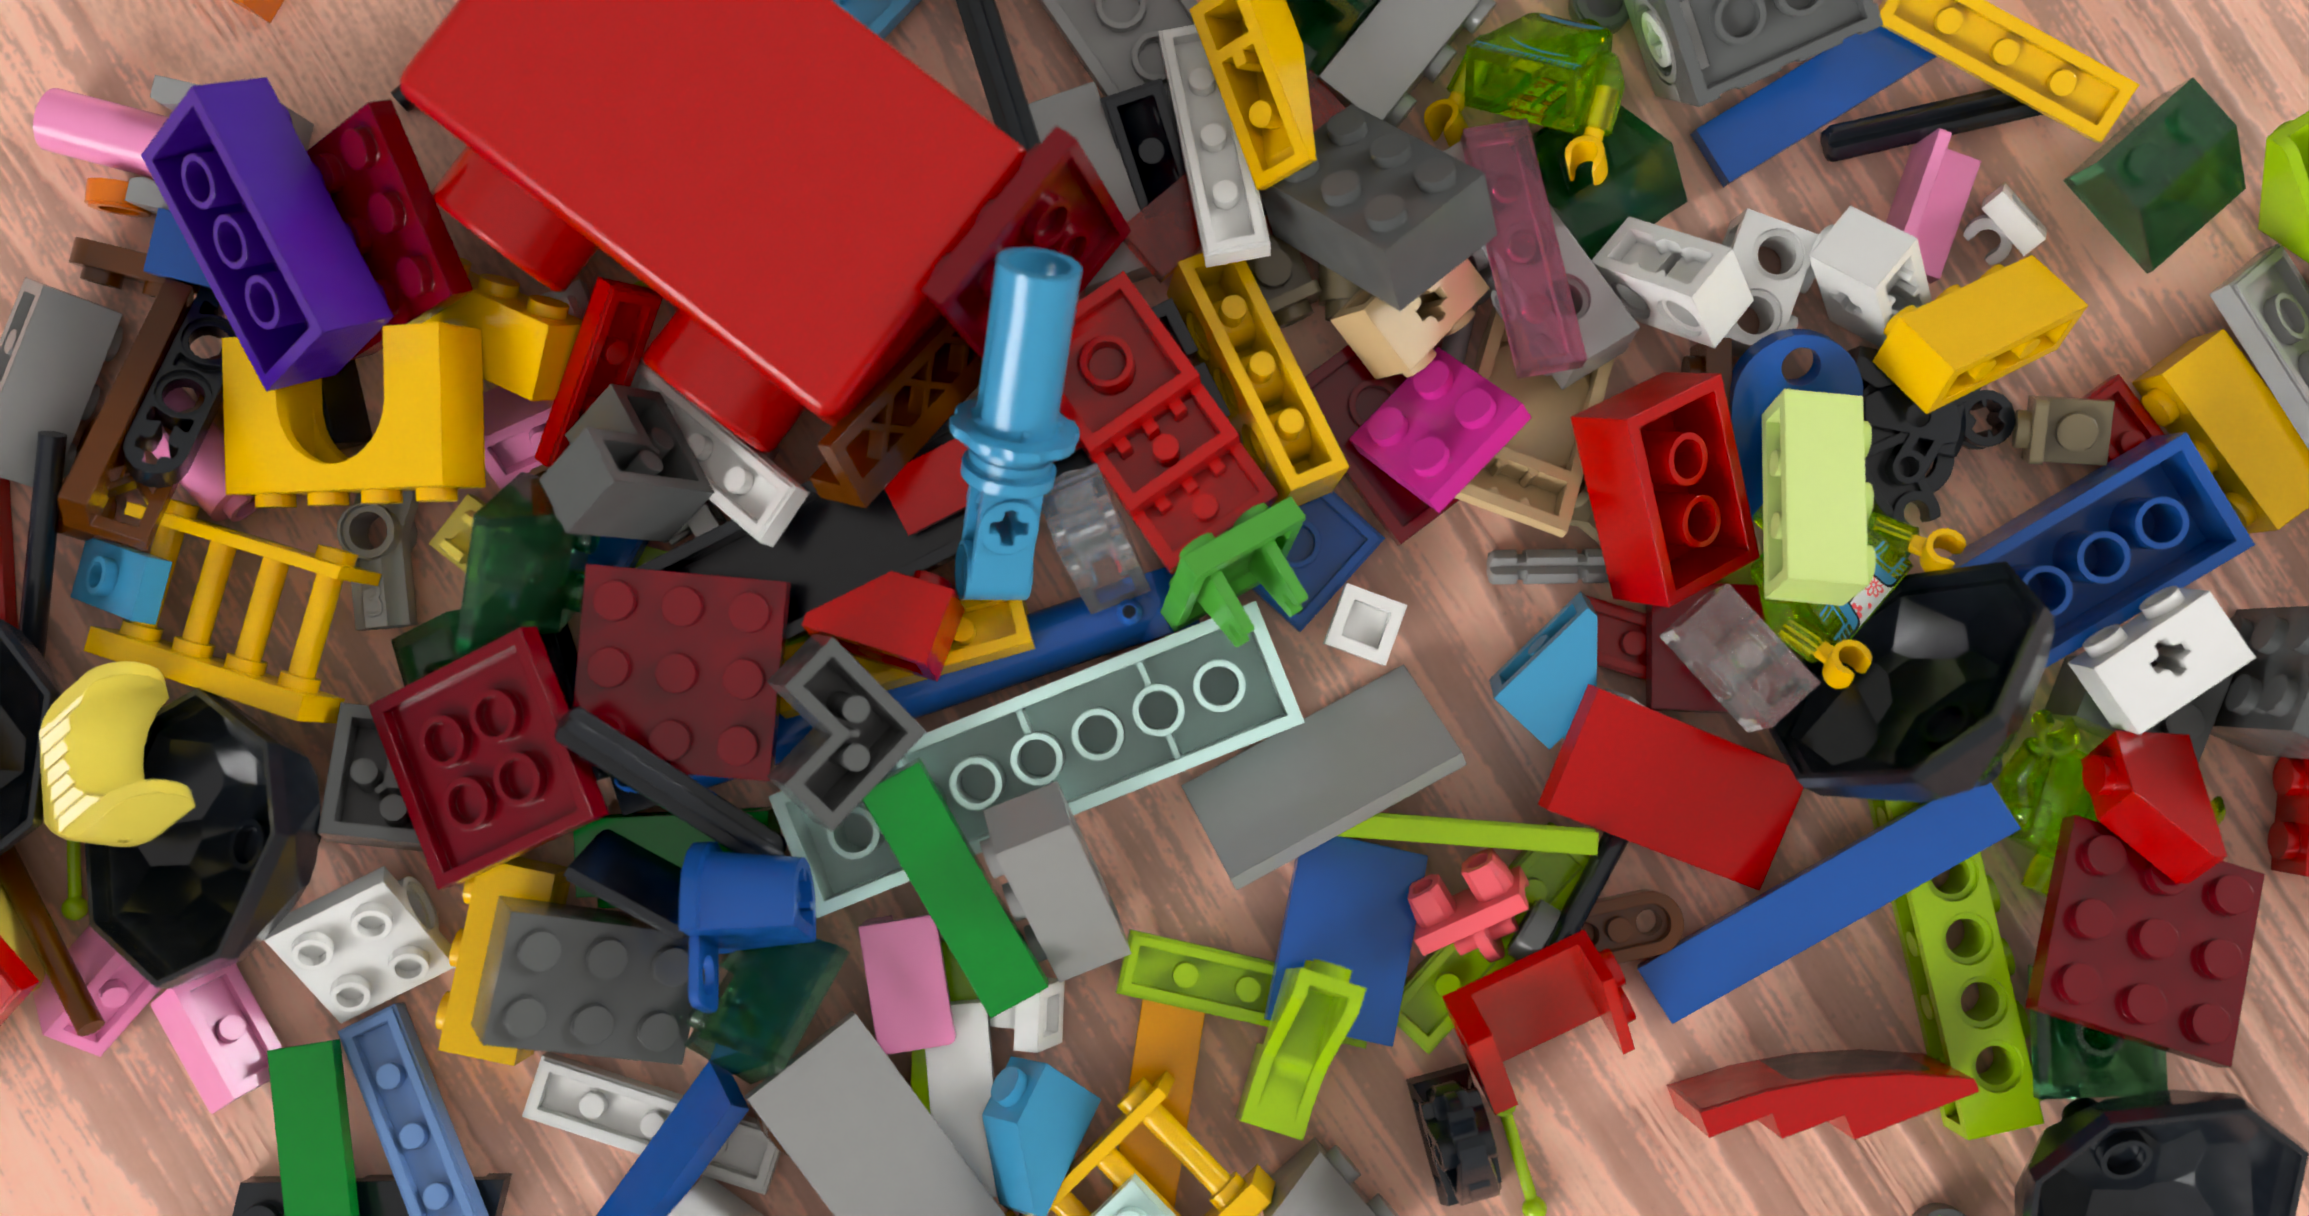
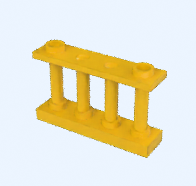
[83,499,381,724]
[1004,1070,1276,1216]

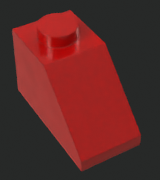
[801,570,965,682]
[2080,731,2228,884]

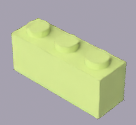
[1762,389,1876,606]

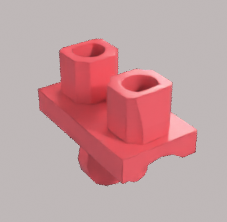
[1408,848,1529,963]

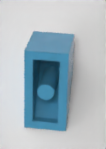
[1489,591,1597,750]
[982,1056,1101,1216]

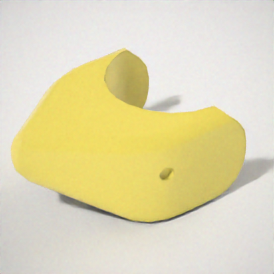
[39,661,196,847]

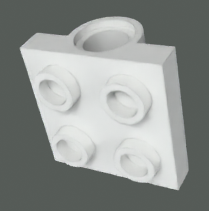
[264,866,455,1023]

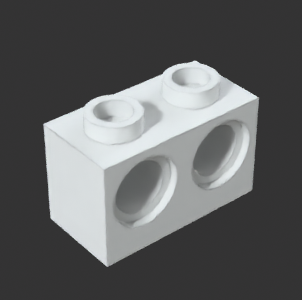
[1697,208,1819,358]
[1591,216,1754,348]

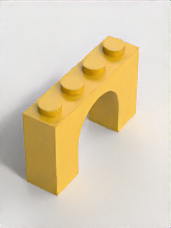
[222,322,486,508]

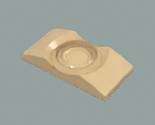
[1455,303,1615,538]

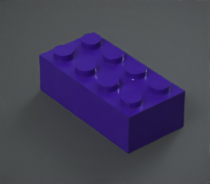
[141,77,394,392]

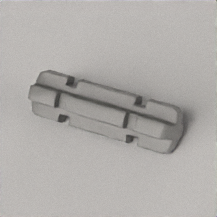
[1486,548,1609,585]

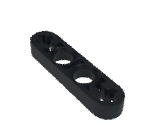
[123,287,237,488]

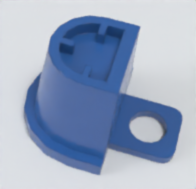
[679,841,816,1013]

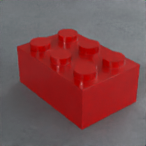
[1571,372,1760,608]

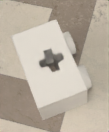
[1809,205,1932,347]
[2068,586,2256,735]

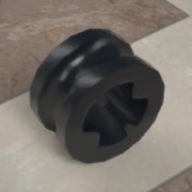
[1962,390,2016,450]

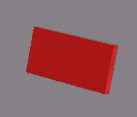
[1538,684,1804,891]

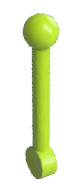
[61,839,89,921]
[1492,1106,1547,1216]

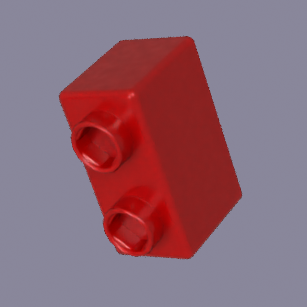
[400,0,1027,453]

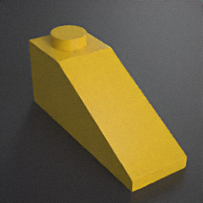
[1189,0,1317,190]

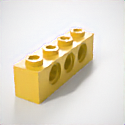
[1166,252,1349,507]

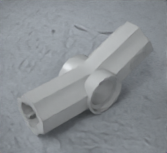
[337,491,419,631]

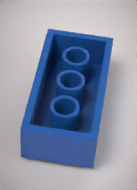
[1948,432,2255,668]

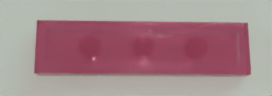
[1460,118,1587,379]

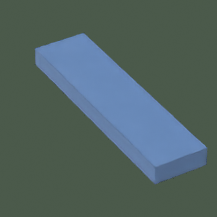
[337,1003,489,1216]

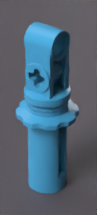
[949,247,1082,600]

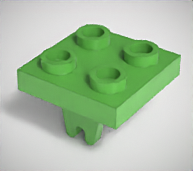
[1160,496,1308,647]

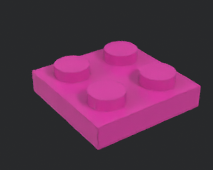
[1349,347,1531,513]

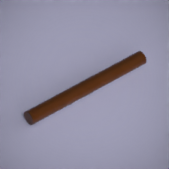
[0,845,105,1036]

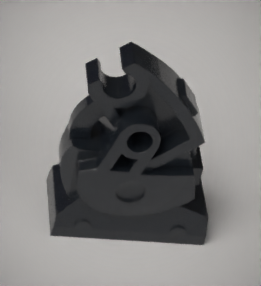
[1847,346,1982,533]
[1406,1063,1502,1206]

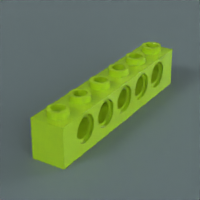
[1867,799,2045,1141]

